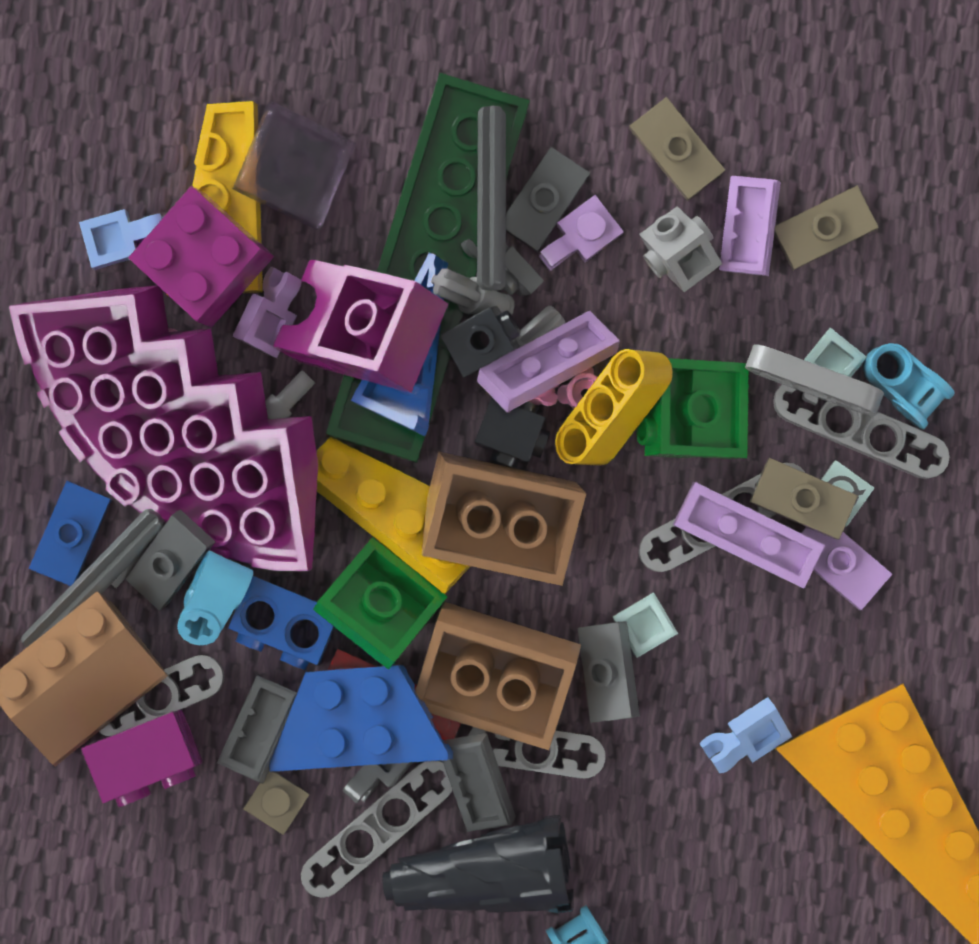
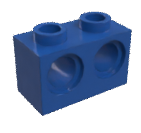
[228,576,335,670]

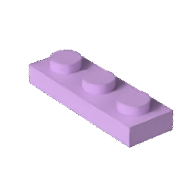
[477,310,620,413]
[673,482,825,588]

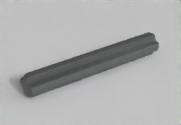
[477,106,506,291]
[21,509,166,648]

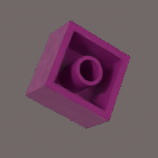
[128,185,275,328]
[81,710,203,808]

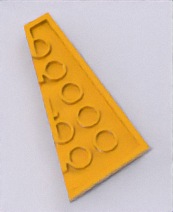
[775,684,979,944]

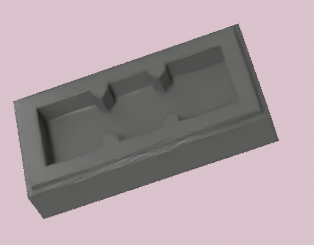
[506,147,590,253]
[125,510,215,611]
[578,621,640,723]
[217,675,297,784]
[442,733,516,832]

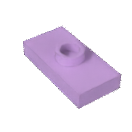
[719,176,781,276]
[801,527,892,611]

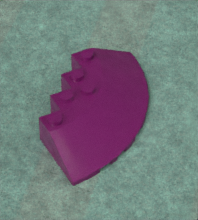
[9,285,318,571]

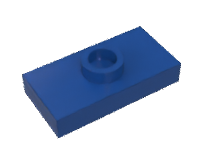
[29,481,112,586]

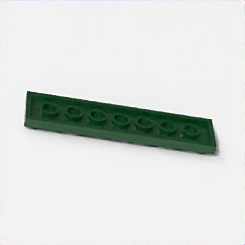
[326,72,530,463]

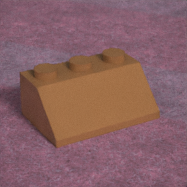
[422,452,586,586]
[0,591,168,766]
[415,602,581,750]

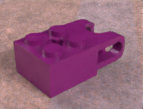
[273,260,448,393]

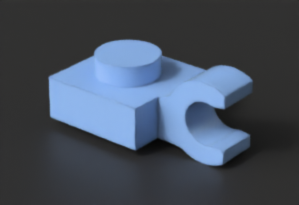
[79,209,163,270]
[700,697,792,774]

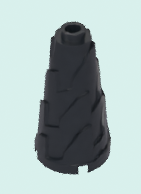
[382,815,574,914]

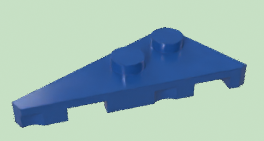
[351,253,448,436]

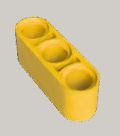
[555,349,673,465]

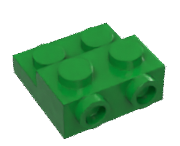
[636,358,749,459]
[313,537,447,670]

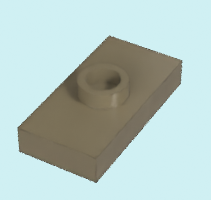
[629,97,725,202]
[774,185,879,271]
[749,458,858,540]

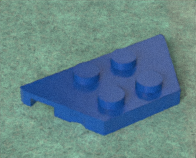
[269,665,453,772]

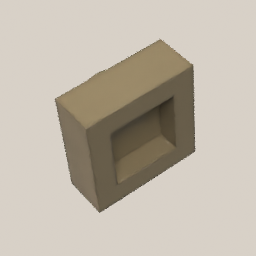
[244,770,310,835]

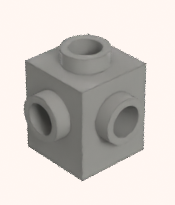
[639,206,722,292]

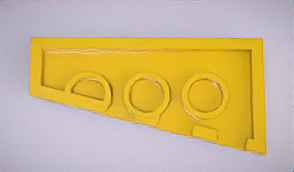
[166,101,263,296]
[317,437,471,594]

